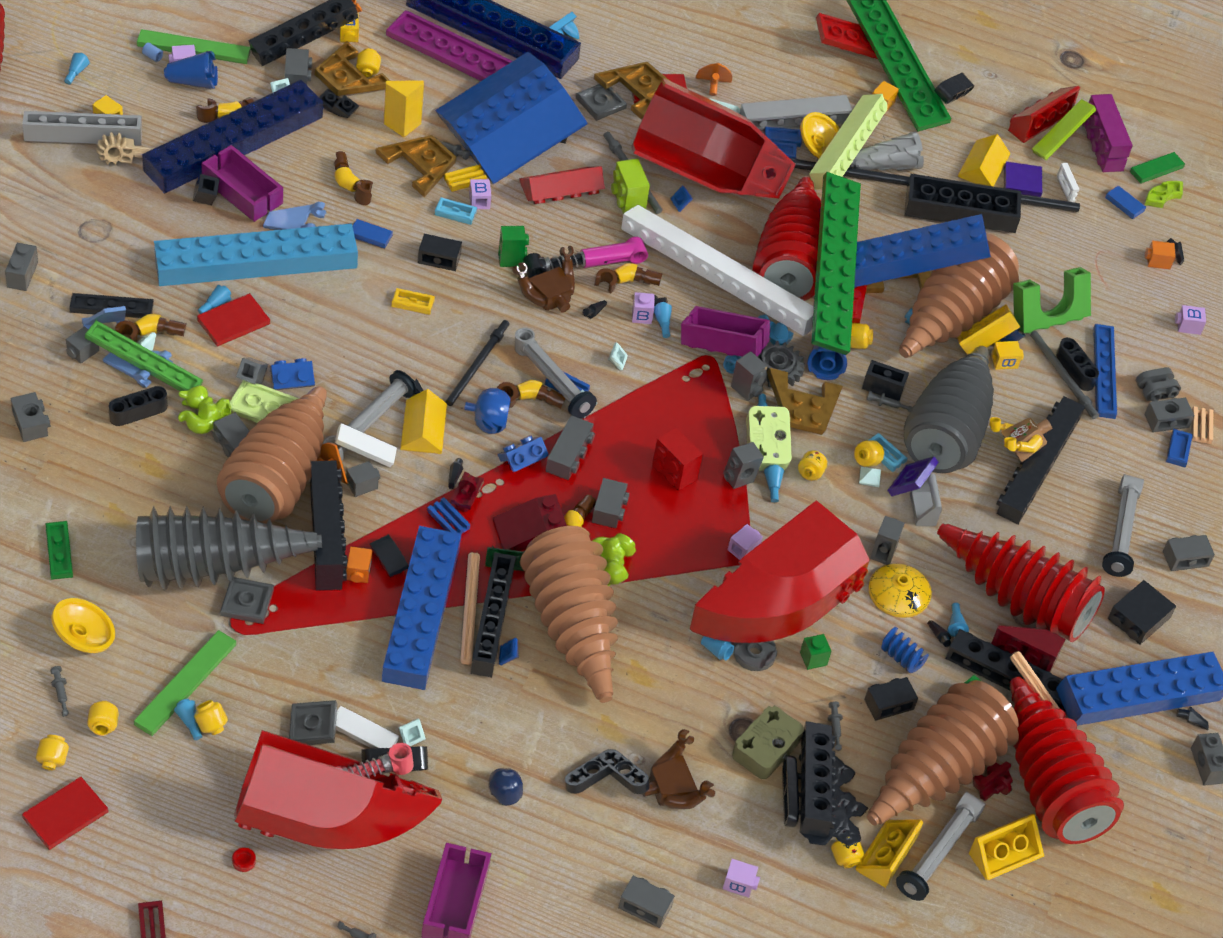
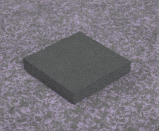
[576,84,627,121]
[220,577,274,624]
[289,700,338,745]

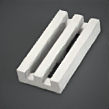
[1057,163,1079,202]

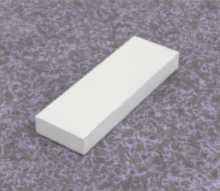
[335,423,397,468]
[336,706,399,748]

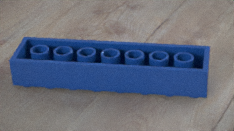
[854,214,991,287]
[382,526,461,690]
[1056,651,1223,726]

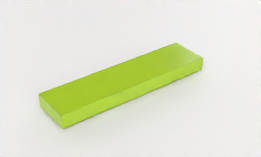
[1032,99,1096,160]

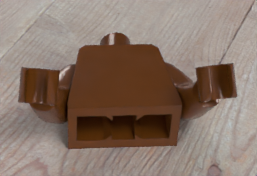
[512,246,575,313]
[642,729,716,810]

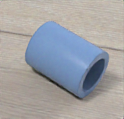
[142,43,163,62]

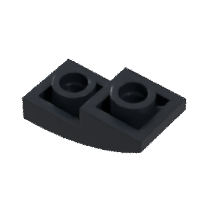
[316,89,359,118]
[370,534,409,577]

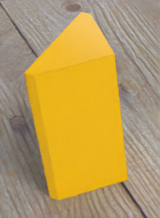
[384,81,424,137]
[958,134,1010,187]
[957,304,1020,355]
[400,389,447,454]
[969,814,1044,880]
[855,819,923,888]

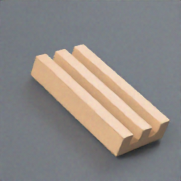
[1192,406,1213,444]

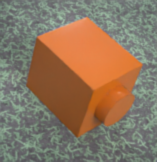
[1145,240,1175,270]
[346,547,372,583]

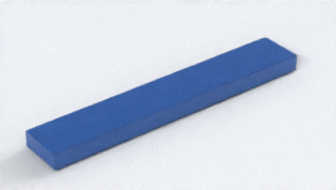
[1093,324,1117,419]

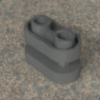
[1136,367,1181,401]

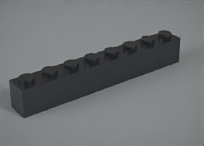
[996,396,1085,525]

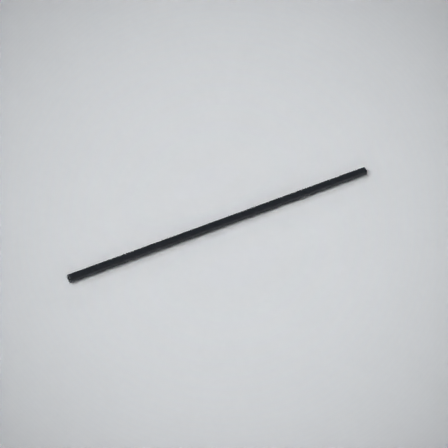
[790,158,1080,212]

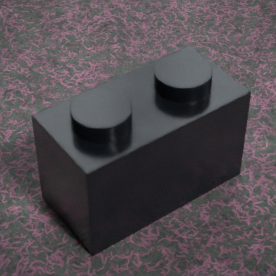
[418,233,462,272]
[862,360,909,401]
[864,677,918,721]

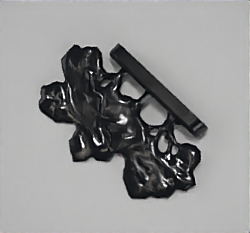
[782,754,869,846]

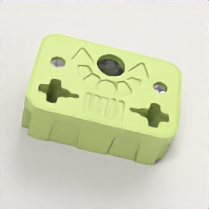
[746,406,792,471]

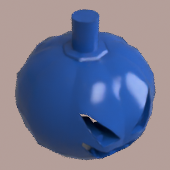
[464,388,511,434]

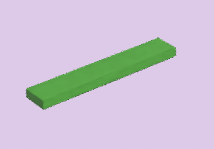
[137,29,251,64]
[85,320,203,391]
[134,630,236,736]

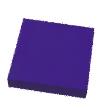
[1004,161,1042,197]
[887,456,939,496]

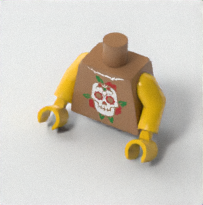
[989,417,1053,462]

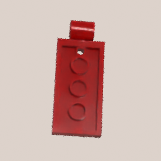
[816,13,878,59]

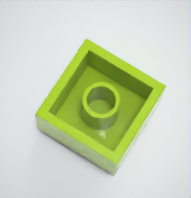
[611,158,650,214]

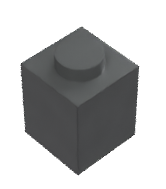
[66,326,100,363]
[236,357,268,384]
[346,461,380,497]

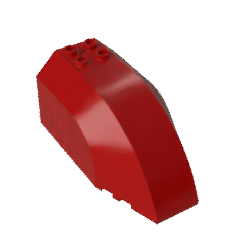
[632,78,796,199]
[690,500,870,643]
[234,730,442,849]

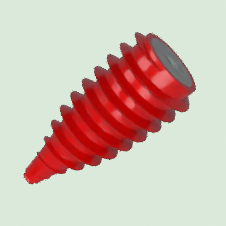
[752,177,821,301]
[937,523,1105,642]
[1010,677,1124,844]

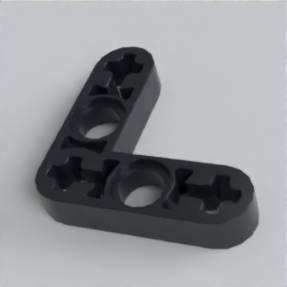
[565,749,650,794]

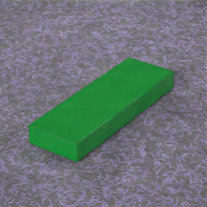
[1130,152,1185,184]
[45,521,73,580]

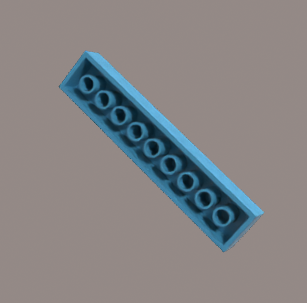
[154,224,358,286]

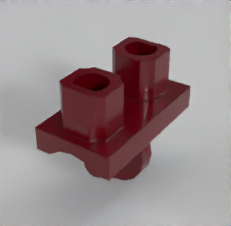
[450,472,484,512]
[973,761,1013,801]

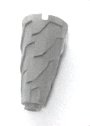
[850,131,924,170]

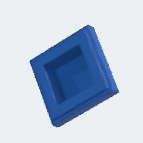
[670,185,693,212]
[499,638,519,665]

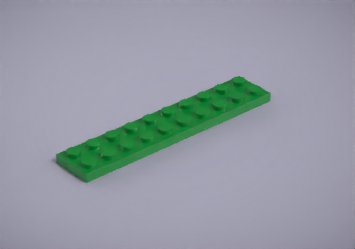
[846,0,952,132]
[811,172,861,355]

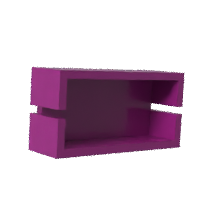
[1082,94,1133,173]
[202,145,283,222]
[681,306,770,357]
[421,842,492,938]

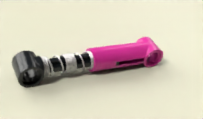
[523,237,648,278]

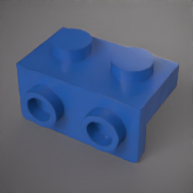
[270,358,315,390]
[497,435,549,472]

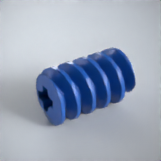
[881,627,929,673]

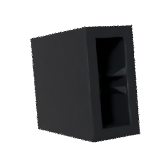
[1108,580,1176,645]

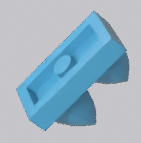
[542,12,580,45]
[758,314,794,346]

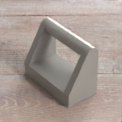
[910,474,942,526]

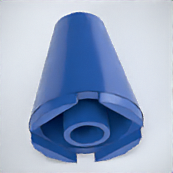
[164,51,218,89]
[807,345,847,380]

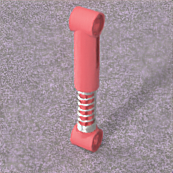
[336,743,414,778]

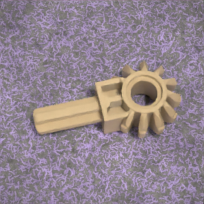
[96,132,162,166]

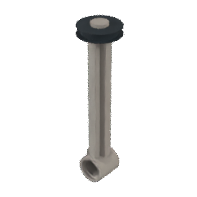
[515,328,597,419]
[323,370,417,461]
[1102,474,1144,577]
[896,792,986,901]

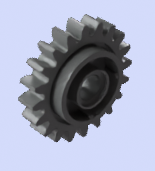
[758,341,805,387]

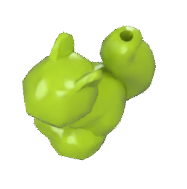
[178,386,231,434]
[592,533,636,586]

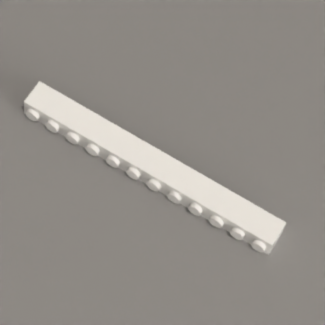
[621,205,814,336]

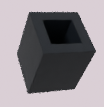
[193,174,219,206]

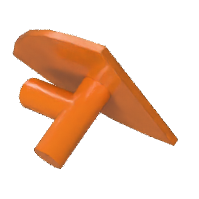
[696,63,732,96]
[317,442,348,484]

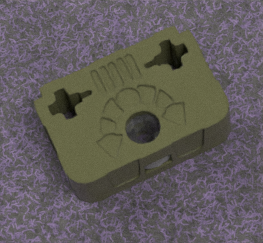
[732,705,804,779]

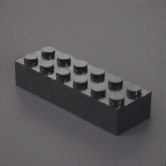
[904,173,1021,233]
[310,460,347,591]

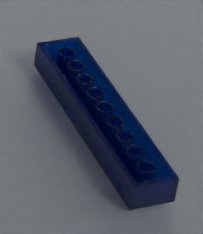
[406,0,581,79]
[142,80,323,194]

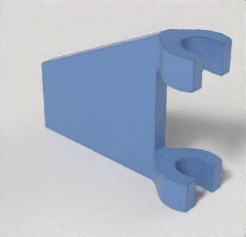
[263,202,326,230]
[82,306,126,329]
[103,350,173,388]

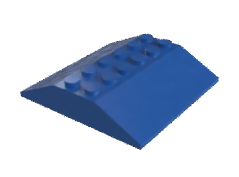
[435,52,588,184]

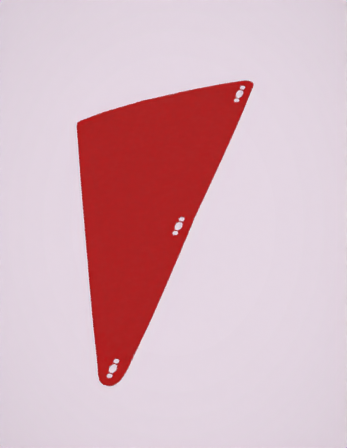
[230,355,750,635]

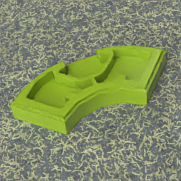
[1144,181,1183,208]

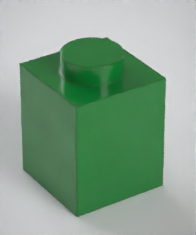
[800,634,832,670]

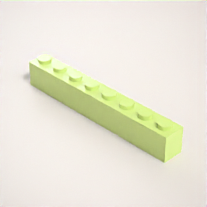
[809,94,887,190]

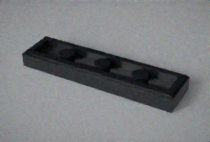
[69,293,154,318]

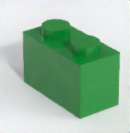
[498,226,529,267]

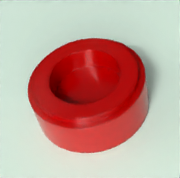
[232,847,256,872]

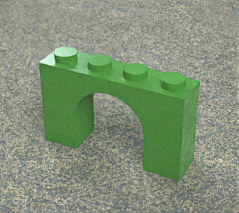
[1013,267,1091,333]

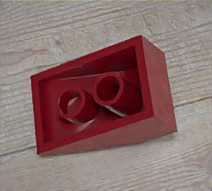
[493,494,567,551]
[991,625,1066,672]

